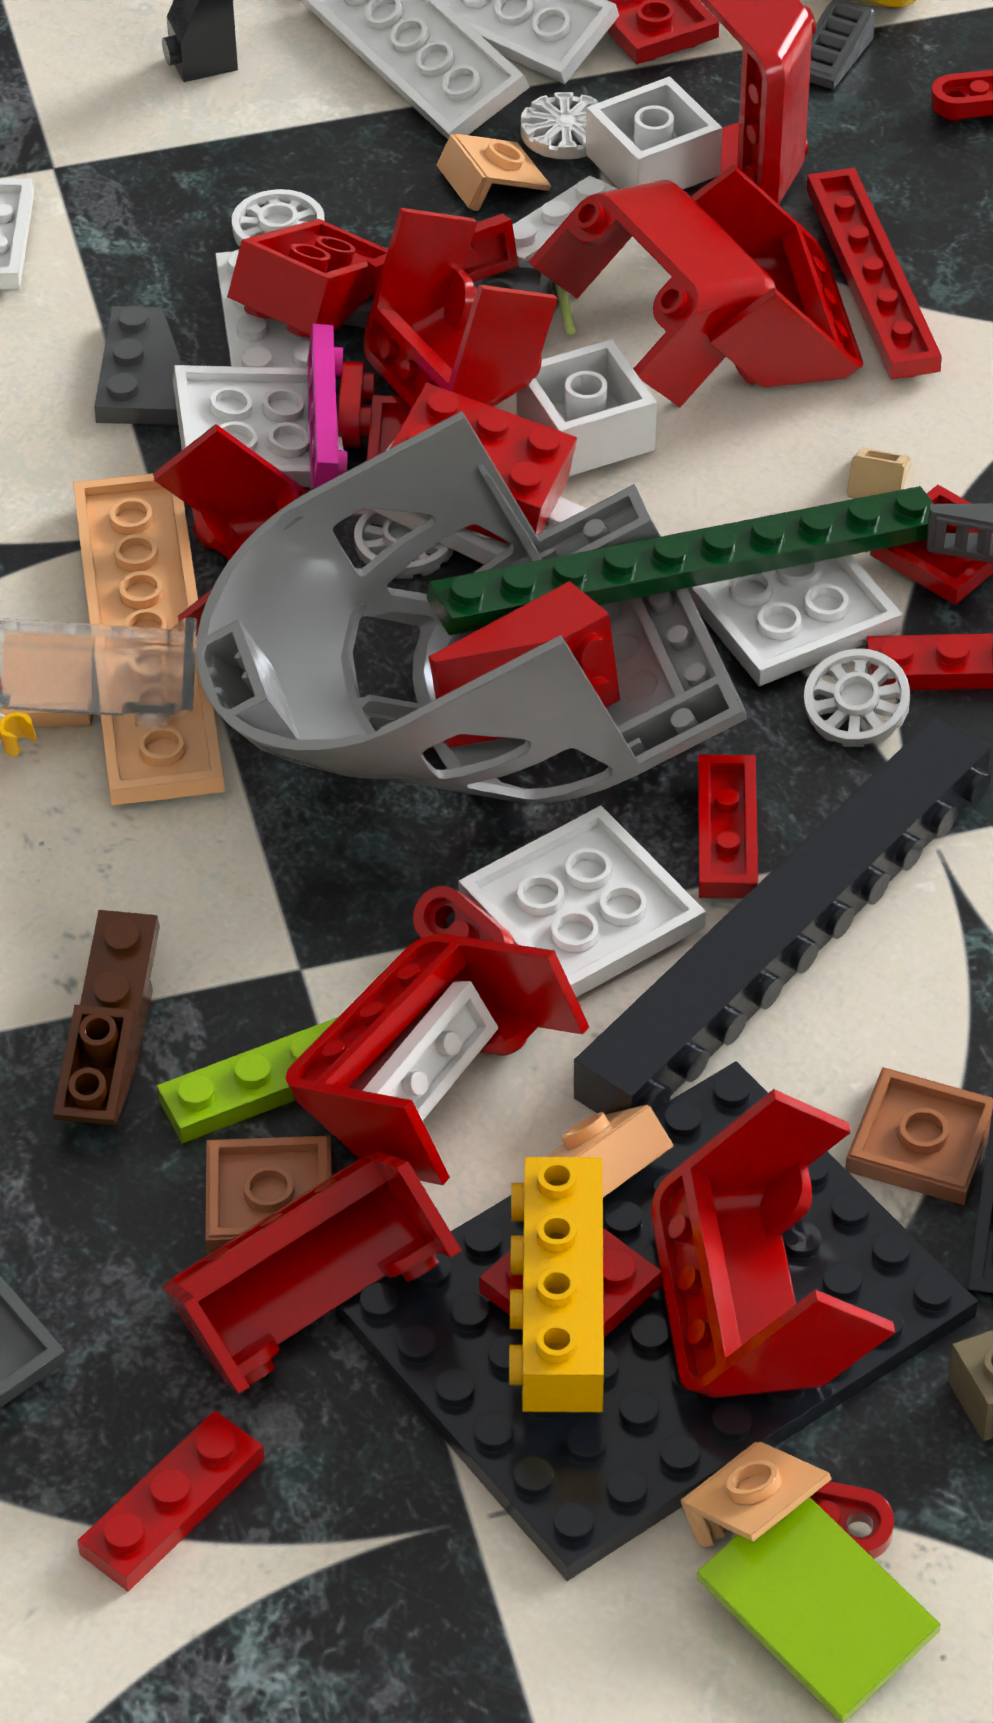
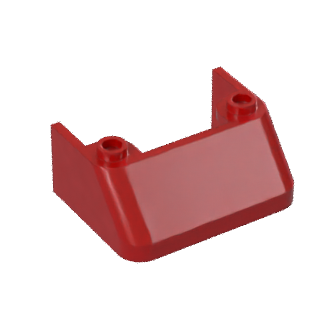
[700,0,816,205]
[691,164,863,388]
[528,180,776,407]
[364,208,558,408]
[153,424,309,635]
[285,934,589,1186]
[651,1089,895,1398]
[162,1152,462,1394]

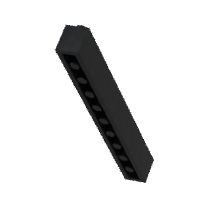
[574,717,991,1115]

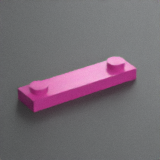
[306,323,347,491]

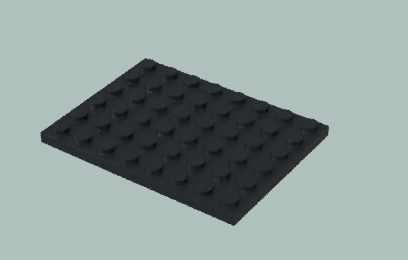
[335,1061,978,1581]

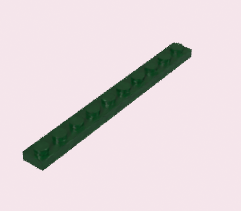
[426,486,934,636]

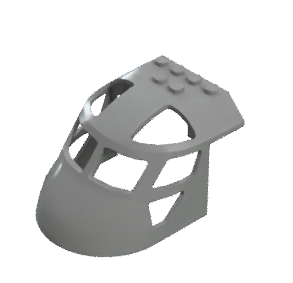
[196,411,747,803]

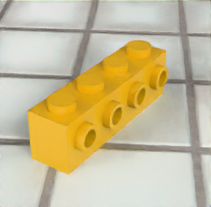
[509,1157,604,1412]

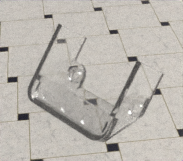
[0,617,197,729]

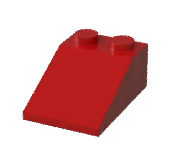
[227,219,388,338]
[428,581,620,748]

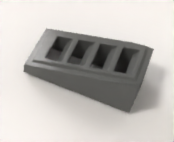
[810,0,875,89]
[926,503,993,563]

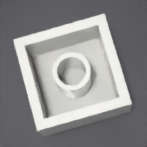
[586,76,722,189]
[516,339,657,476]

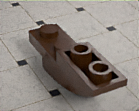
[53,910,160,1125]

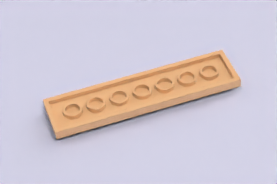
[73,473,225,806]

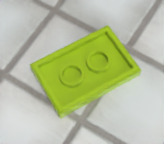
[697,1497,941,1723]

